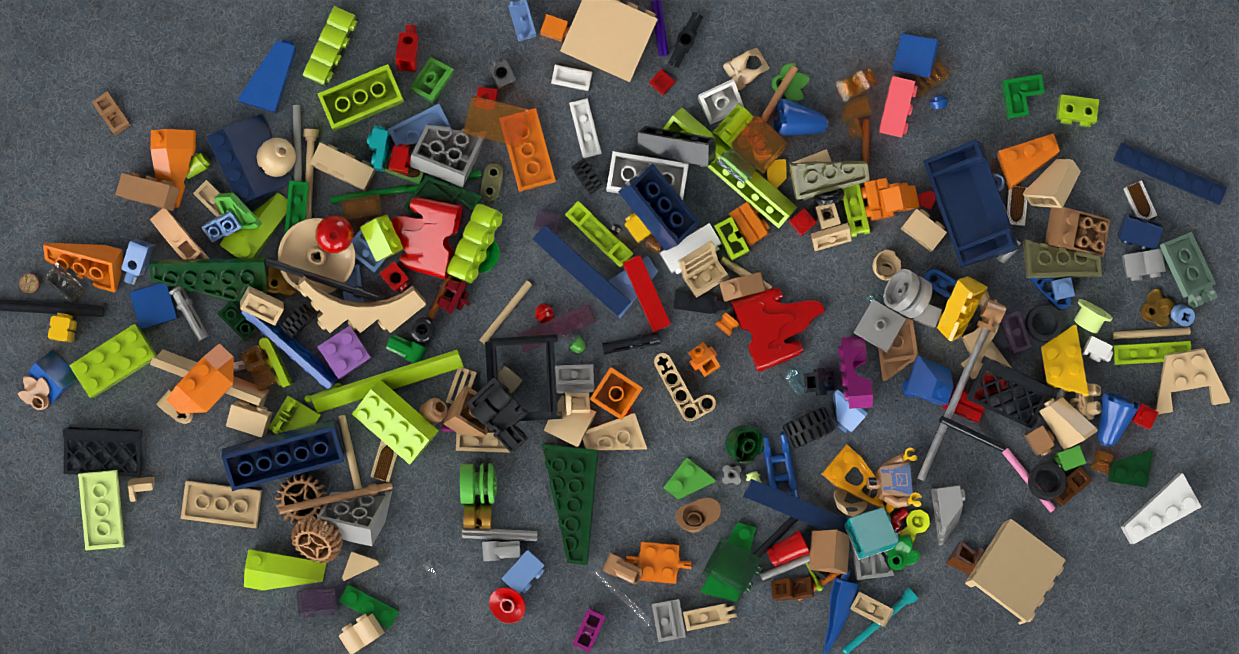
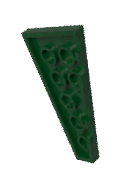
[149,258,269,302]

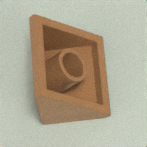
[809,530,850,574]

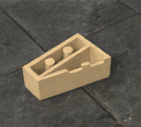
[310,143,375,191]

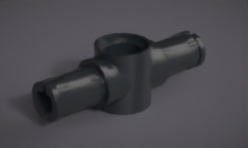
[668,12,703,68]

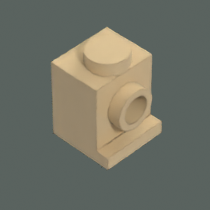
[815,203,840,230]

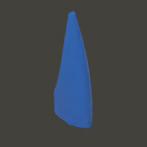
[823,571,859,654]

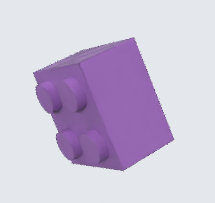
[318,326,372,380]

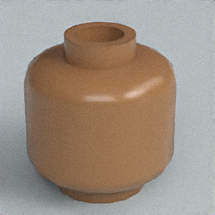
[419,398,447,426]

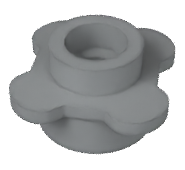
[722,465,741,485]

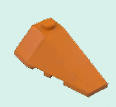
[43,243,124,293]

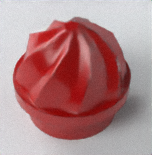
[535,304,554,323]

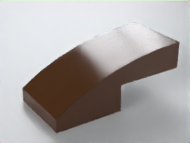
[1049,466,1092,507]
[771,576,814,601]

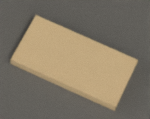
[181,481,262,528]

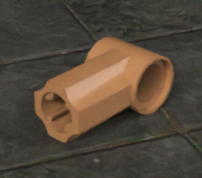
[602,553,642,585]

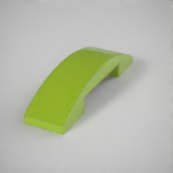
[565,201,634,267]

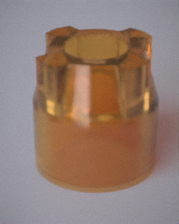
[645,235,662,254]

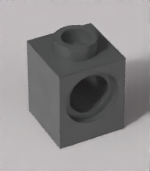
[489,59,517,90]

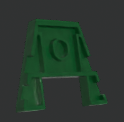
[404,176,483,218]

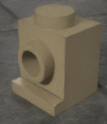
[497,366,523,394]

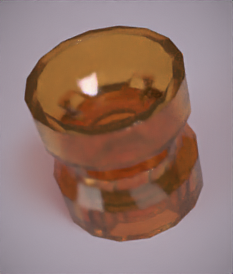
[1090,450,1114,474]

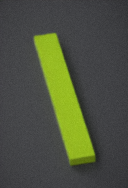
[311,350,464,413]

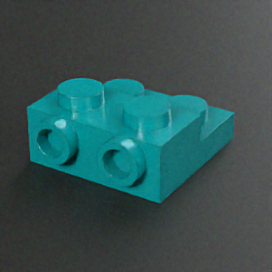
[367,126,391,173]

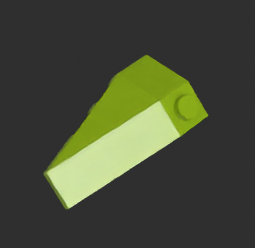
[244,549,327,590]

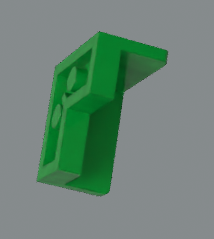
[1001,74,1045,121]

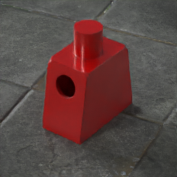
[395,24,420,72]

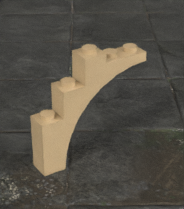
[298,276,426,333]

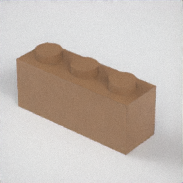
[115,172,179,211]

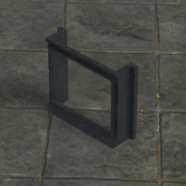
[485,334,562,421]

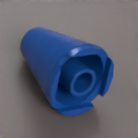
[774,99,828,137]
[1097,392,1140,447]

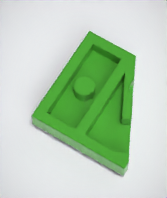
[215,193,262,230]
[663,458,716,500]

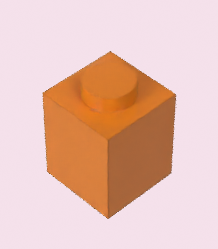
[540,14,570,42]

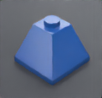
[905,355,953,405]

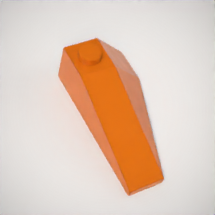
[151,129,196,208]

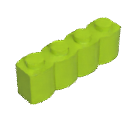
[303,6,358,86]
[447,203,503,284]

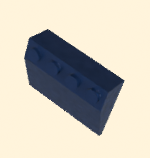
[206,114,293,206]

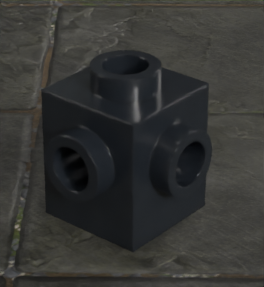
[803,368,835,396]

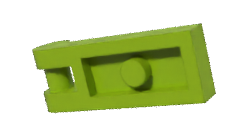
[841,184,870,238]
[259,338,293,388]

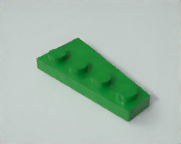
[700,522,756,602]

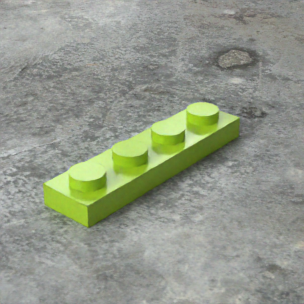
[1113,341,1191,365]

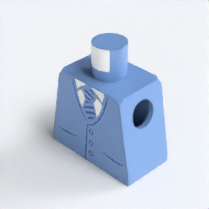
[121,239,156,285]

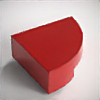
[917,191,936,210]

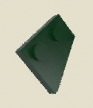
[1108,451,1153,488]

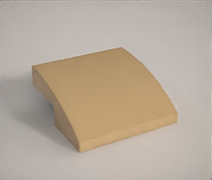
[544,395,596,447]

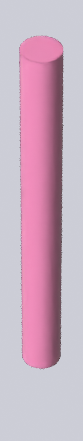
[1002,448,1056,513]

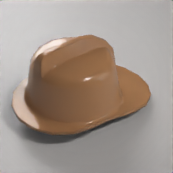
[675,498,721,533]

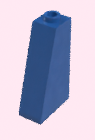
[238,39,297,114]

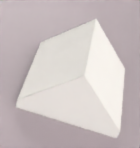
[698,79,744,125]

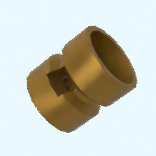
[463,504,492,529]

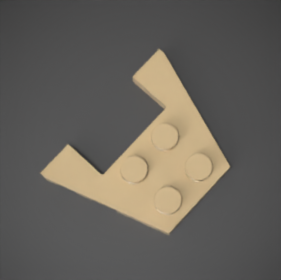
[1155,348,1230,414]

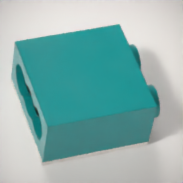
[844,507,899,560]

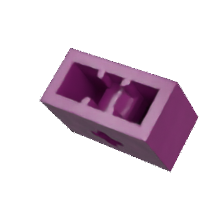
[572,608,606,652]

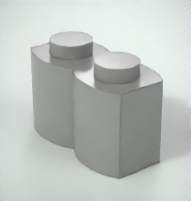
[1122,249,1166,281]

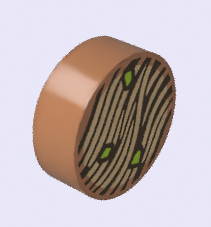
[19,274,40,293]

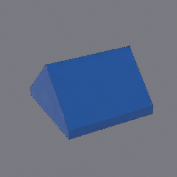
[27,350,78,404]

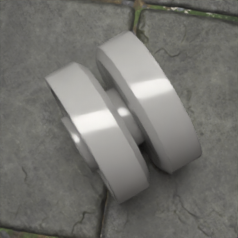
[883,269,932,318]

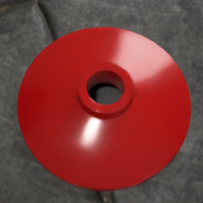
[489,587,526,623]

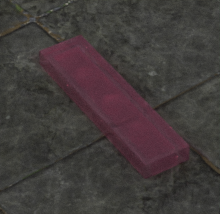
[517,305,595,352]

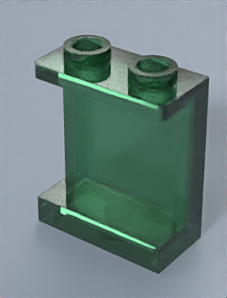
[701,537,762,595]

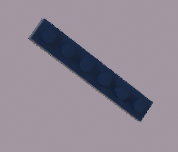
[1113,142,1227,205]

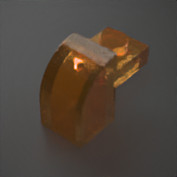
[835,68,878,101]
[841,95,872,140]
[240,345,277,391]

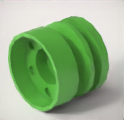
[460,463,497,504]

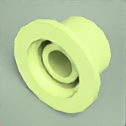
[1074,299,1113,333]

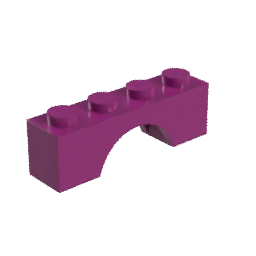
[838,336,873,409]

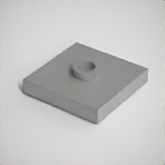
[853,299,906,352]

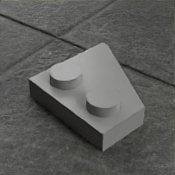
[852,545,894,580]

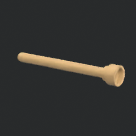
[303,129,319,219]

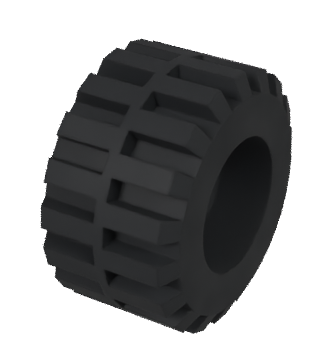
[782,407,835,449]

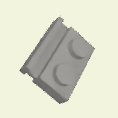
[555,364,594,394]
[652,599,686,642]

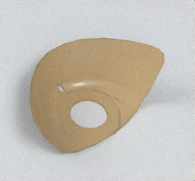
[833,488,872,517]

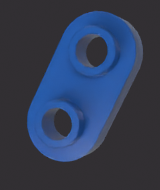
[924,269,957,298]

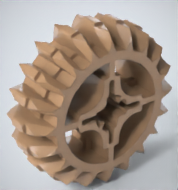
[275,474,327,524]
[291,516,343,563]

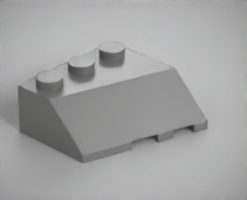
[410,125,487,188]
[931,486,965,545]
[316,491,392,546]

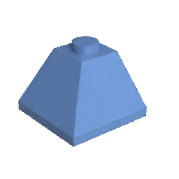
[832,389,868,433]

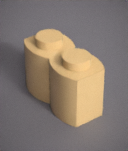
[339,613,385,654]

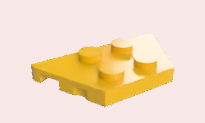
[1041,325,1089,396]

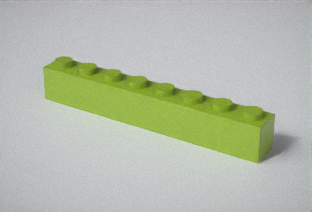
[663,108,797,228]

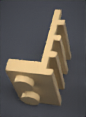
[678,241,729,298]

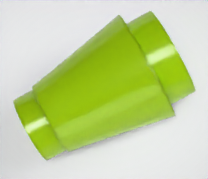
[186,152,211,179]

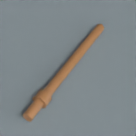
[278,482,392,514]

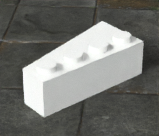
[1121,473,1201,544]

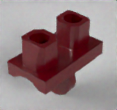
[436,279,471,314]

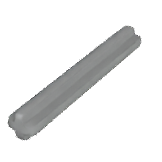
[462,528,538,541]

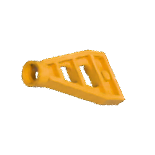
[821,444,895,514]

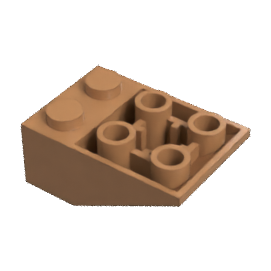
[1044,207,1110,257]

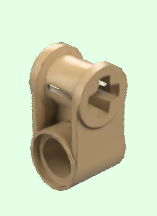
[156,390,194,424]

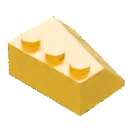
[937,276,988,342]

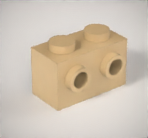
[901,209,947,252]
[226,400,273,438]

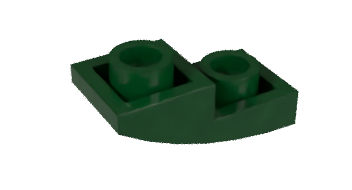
[217,301,258,341]

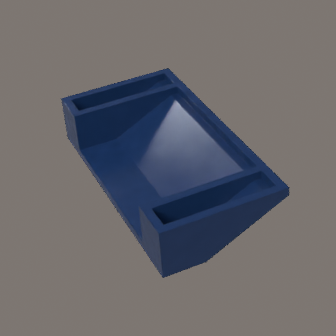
[923,140,1019,267]

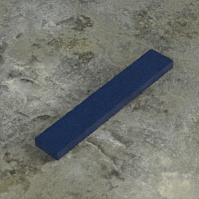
[532,224,631,316]
[743,479,848,535]

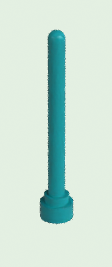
[843,587,919,654]

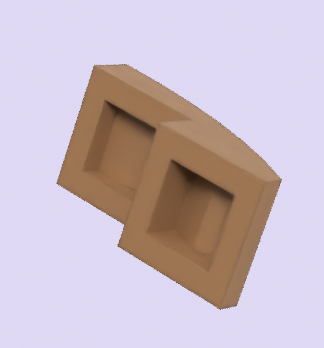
[92,91,131,136]

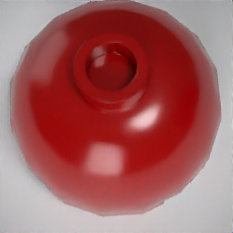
[315,215,353,253]

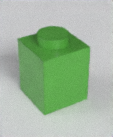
[1054,445,1086,471]

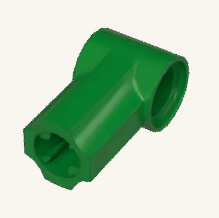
[386,334,427,363]

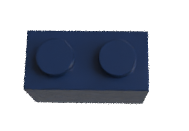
[1118,213,1163,250]

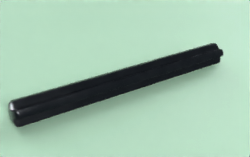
[0,299,105,317]

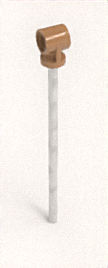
[917,298,1006,481]

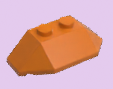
[166,343,234,413]

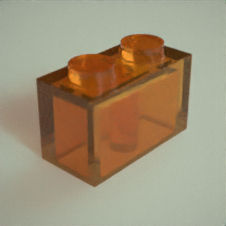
[341,195,383,221]

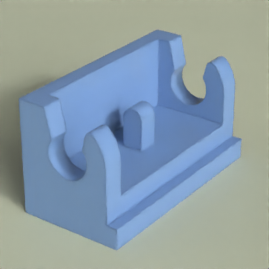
[508,0,537,42]

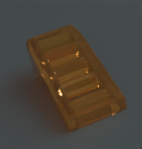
[912,60,950,99]

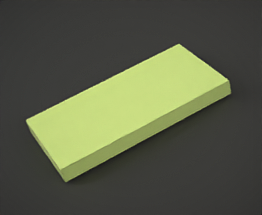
[78,470,125,550]

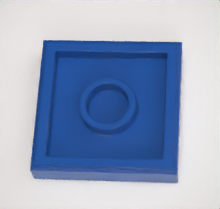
[892,33,939,78]
[130,283,178,330]

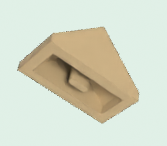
[342,551,380,581]

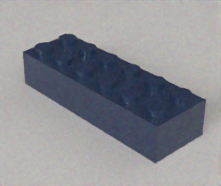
[221,419,345,491]

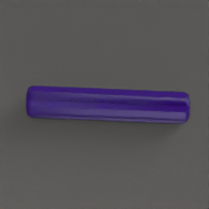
[651,0,669,56]

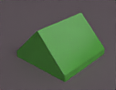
[409,57,455,105]

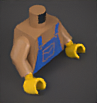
[866,448,922,508]

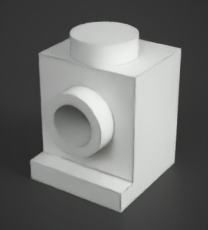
[1082,336,1113,362]

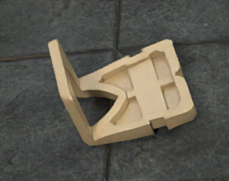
[723,48,770,90]

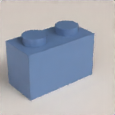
[502,550,545,594]

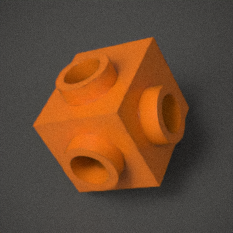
[688,342,721,377]

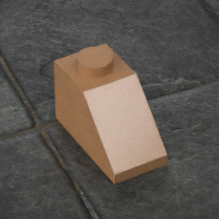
[719,272,766,301]

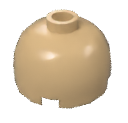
[256,137,296,177]

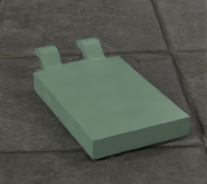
[1159,232,1218,309]

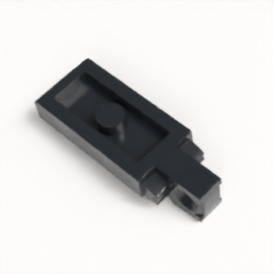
[673,290,727,314]

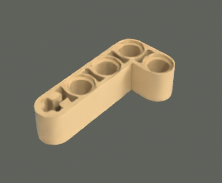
[654,353,716,421]

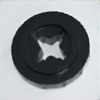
[814,189,845,205]

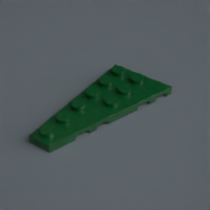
[541,444,599,565]

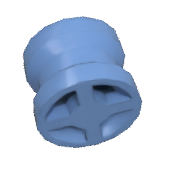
[1171,304,1195,326]

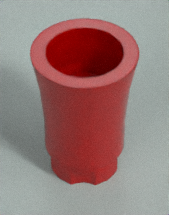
[766,530,810,567]

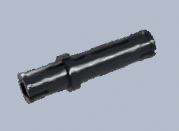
[602,332,660,355]

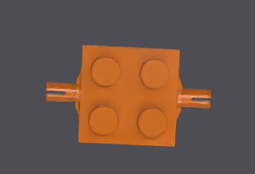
[626,541,692,584]

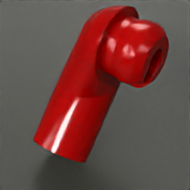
[890,507,909,535]

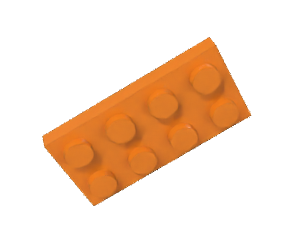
[499,108,556,192]

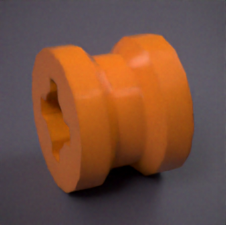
[715,312,739,336]

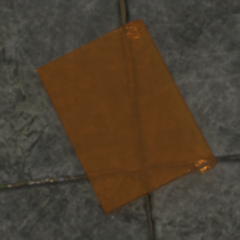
[463,96,528,147]

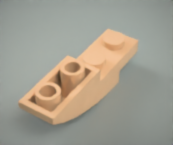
[150,208,210,260]

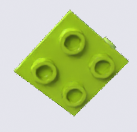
[268,396,320,434]

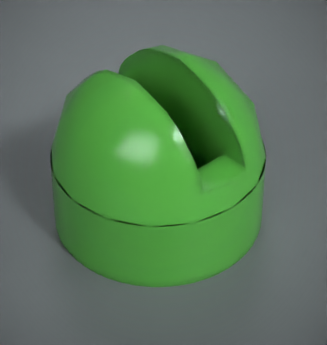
[569,336,585,353]

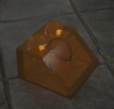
[731,115,788,174]

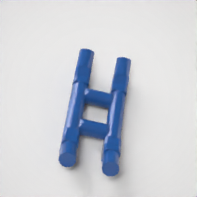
[763,432,800,499]

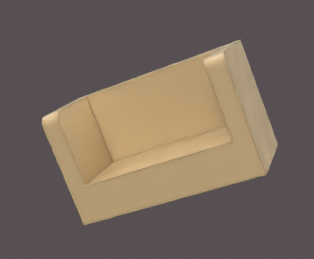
[240,286,284,326]

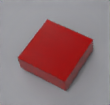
[649,69,676,96]

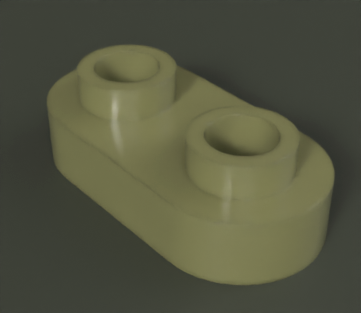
[480,163,503,202]

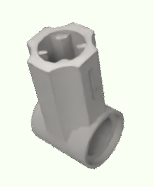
[482,541,521,561]

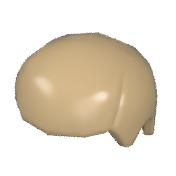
[872,250,901,281]

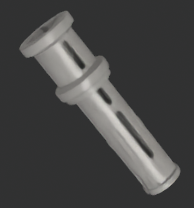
[169,286,209,342]

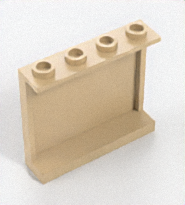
[560,0,659,82]
[965,519,1066,624]

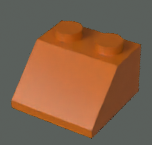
[590,367,643,420]

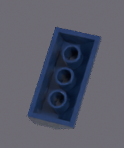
[618,163,700,251]

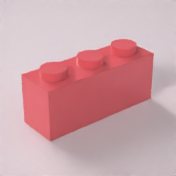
[878,76,917,138]

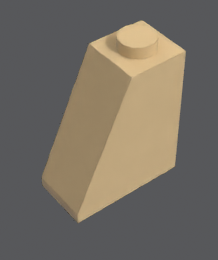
[1023,159,1081,208]
[1039,397,1098,450]

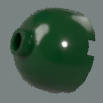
[725,425,764,464]

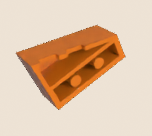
[997,133,1060,190]

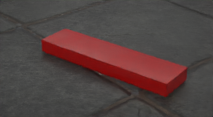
[622,255,671,332]

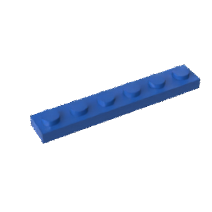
[241,311,338,389]

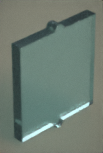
[717,148,756,184]

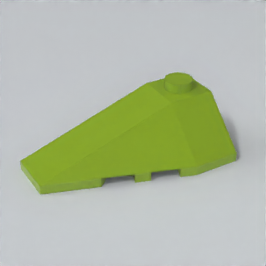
[219,193,288,259]

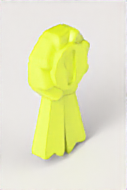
[898,510,930,543]

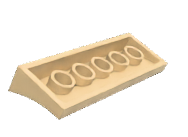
[150,349,269,406]

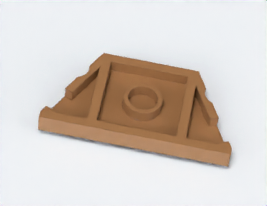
[877,317,918,381]

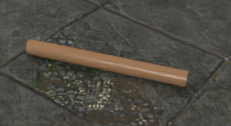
[754,65,799,134]

